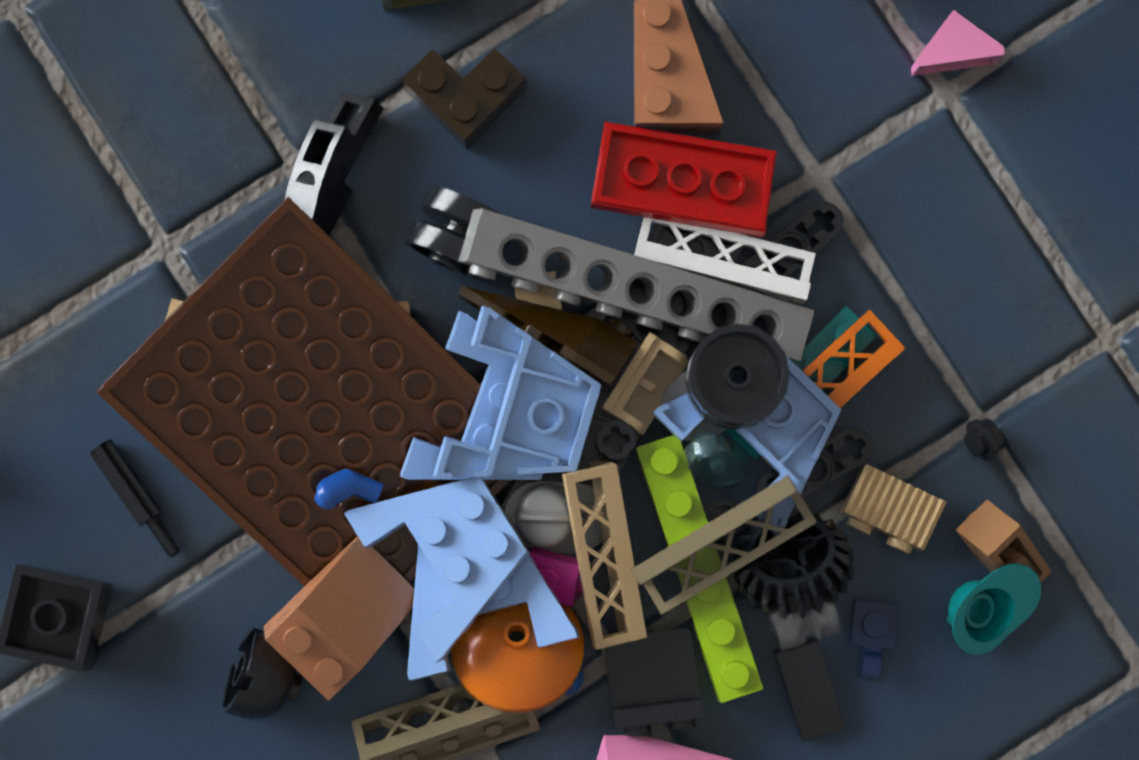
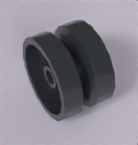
[404,185,511,283]
[685,324,790,430]

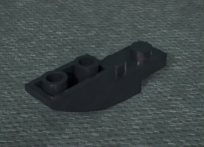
[284,92,384,235]

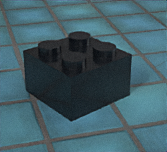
[0,564,113,672]

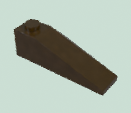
[458,286,638,391]

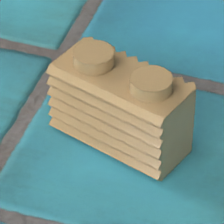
[840,464,946,555]

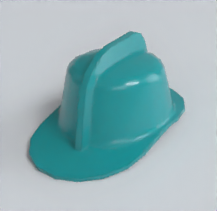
[946,563,1041,655]

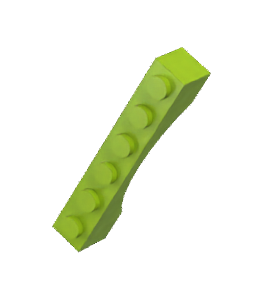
[634,435,764,703]

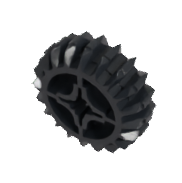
[733,511,854,620]

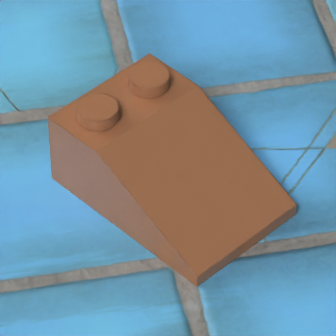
[264,536,415,701]

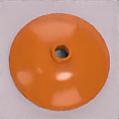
[451,603,584,713]

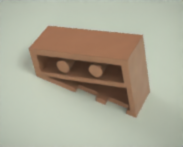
[634,0,723,133]

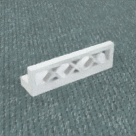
[634,217,816,306]

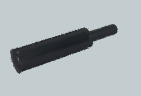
[90,439,180,558]

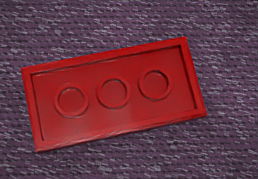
[590,122,777,238]

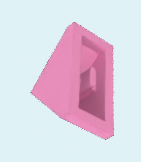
[911,10,1005,76]

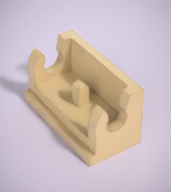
[602,332,689,436]

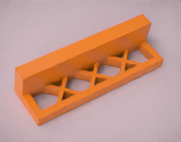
[761,309,905,469]

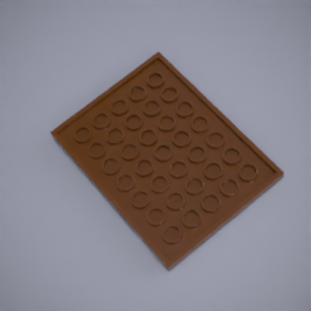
[96,196,510,587]

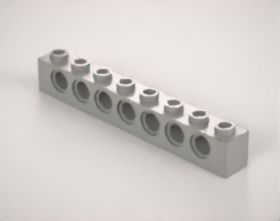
[458,209,815,361]

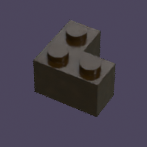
[402,48,527,150]

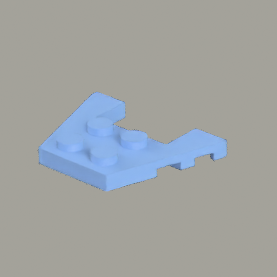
[433,306,601,480]
[400,311,544,480]
[652,356,841,536]
[344,477,530,663]
[407,544,580,681]

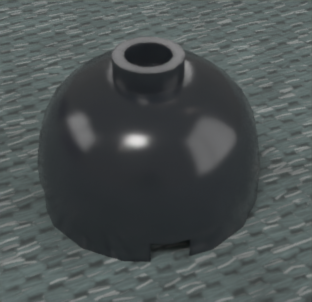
[222,627,302,720]

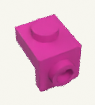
[530,547,593,607]

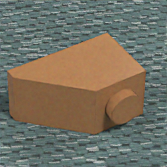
[956,500,1052,582]

